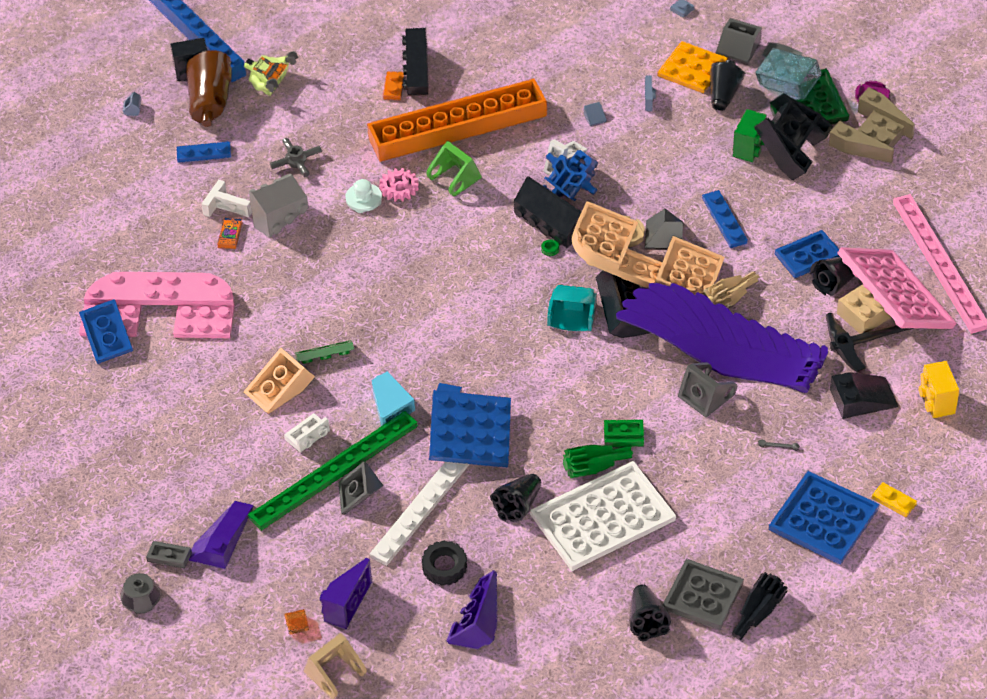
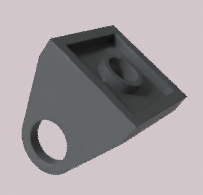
[678,362,738,418]

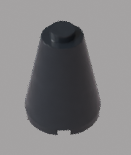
[810,257,855,296]

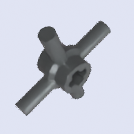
[270,138,322,177]

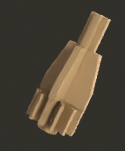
[703,271,760,308]

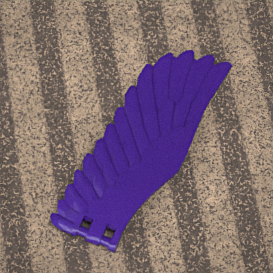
[616,283,828,393]

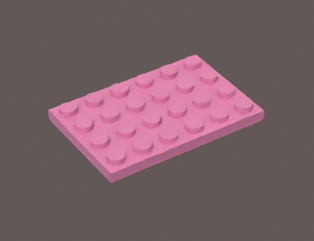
[838,247,956,329]

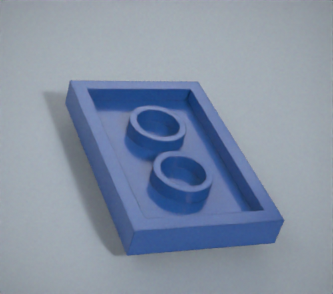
[775,230,840,279]
[79,299,133,364]

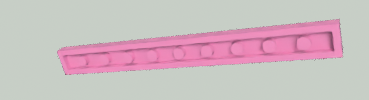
[893,194,987,334]

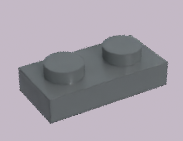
[146,541,192,569]

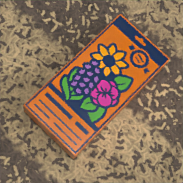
[217,217,243,249]

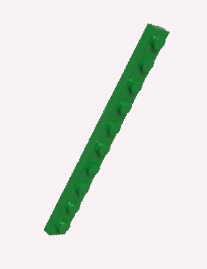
[248,411,418,531]

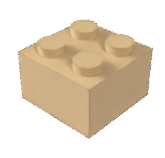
[837,285,891,334]

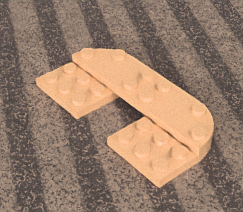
[572,201,725,295]

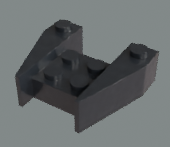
[754,93,833,180]

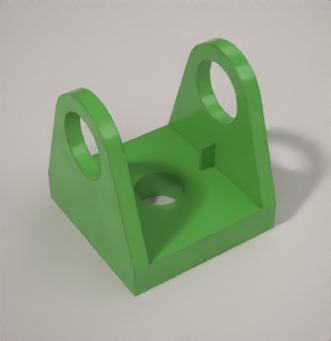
[426,141,482,197]

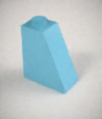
[371,371,415,426]

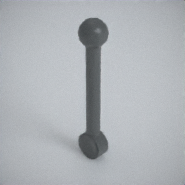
[758,439,800,450]

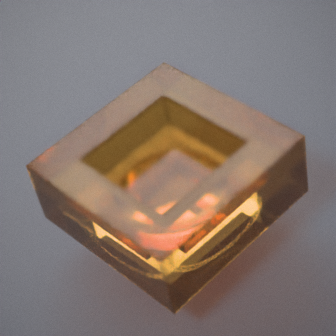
[284,609,309,635]

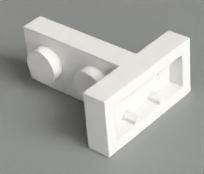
[543,139,587,175]
[202,180,252,217]

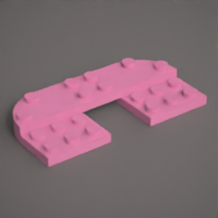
[79,272,235,338]

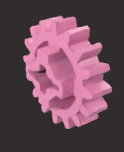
[379,168,419,202]

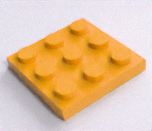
[657,41,728,93]

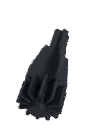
[732,572,788,640]

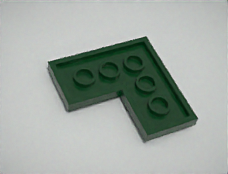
[770,68,849,124]

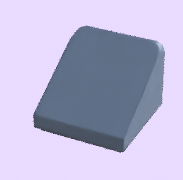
[584,102,607,126]

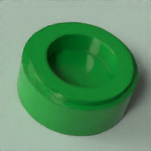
[541,239,560,256]

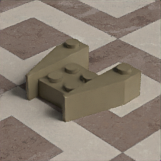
[829,87,915,163]

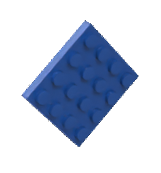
[429,390,511,468]
[768,471,880,565]

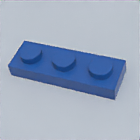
[177,141,231,163]

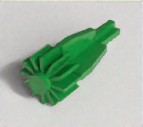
[563,444,633,478]

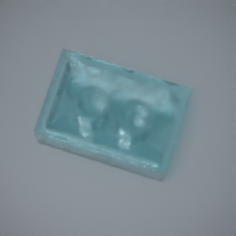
[755,48,822,99]

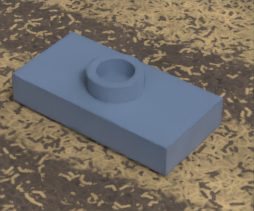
[645,75,656,111]

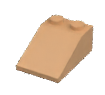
[244,348,315,414]

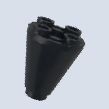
[710,60,745,111]
[490,474,542,522]
[629,584,671,642]

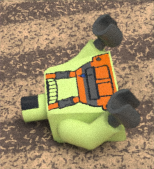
[244,51,298,96]

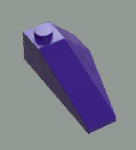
[189,501,254,569]

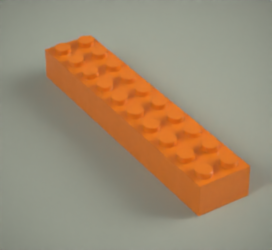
[367,78,547,162]

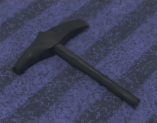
[826,313,915,372]

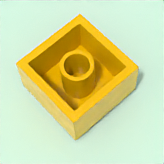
[919,361,959,418]

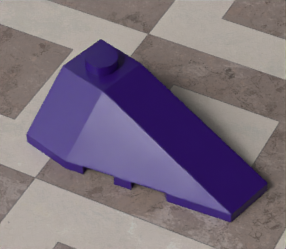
[446,570,497,649]

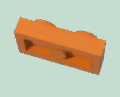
[383,71,404,100]

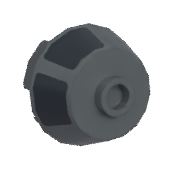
[120,573,161,614]

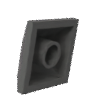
[645,209,683,249]
[338,462,384,514]

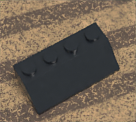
[514,176,581,248]
[595,270,651,338]

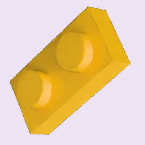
[872,482,917,517]

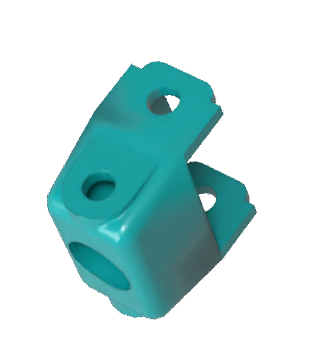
[547,285,597,331]

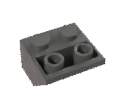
[716,18,762,64]

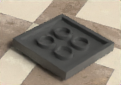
[663,558,744,631]

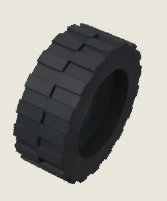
[422,540,467,586]

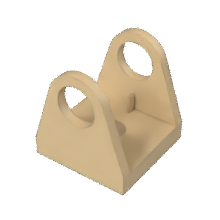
[303,633,367,699]

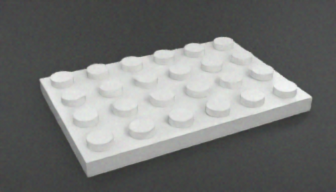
[530,461,676,571]

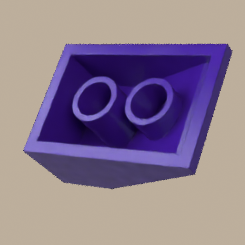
[320,558,373,629]

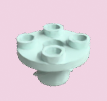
[345,179,382,213]

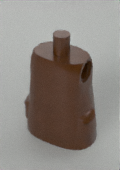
[186,50,232,127]

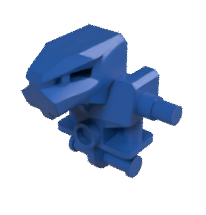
[543,150,599,202]

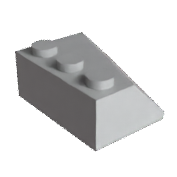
[249,174,308,238]

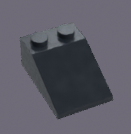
[830,372,898,419]

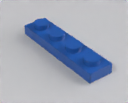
[702,190,748,248]

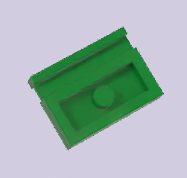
[604,419,644,447]

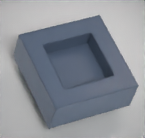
[670,0,694,18]

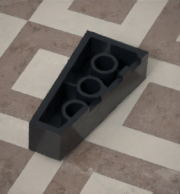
[402,28,429,96]

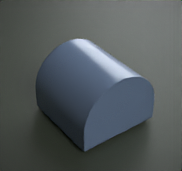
[123,92,142,116]

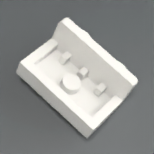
[284,413,330,453]

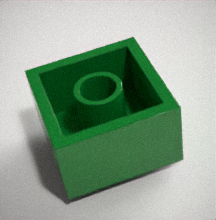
[732,109,767,163]

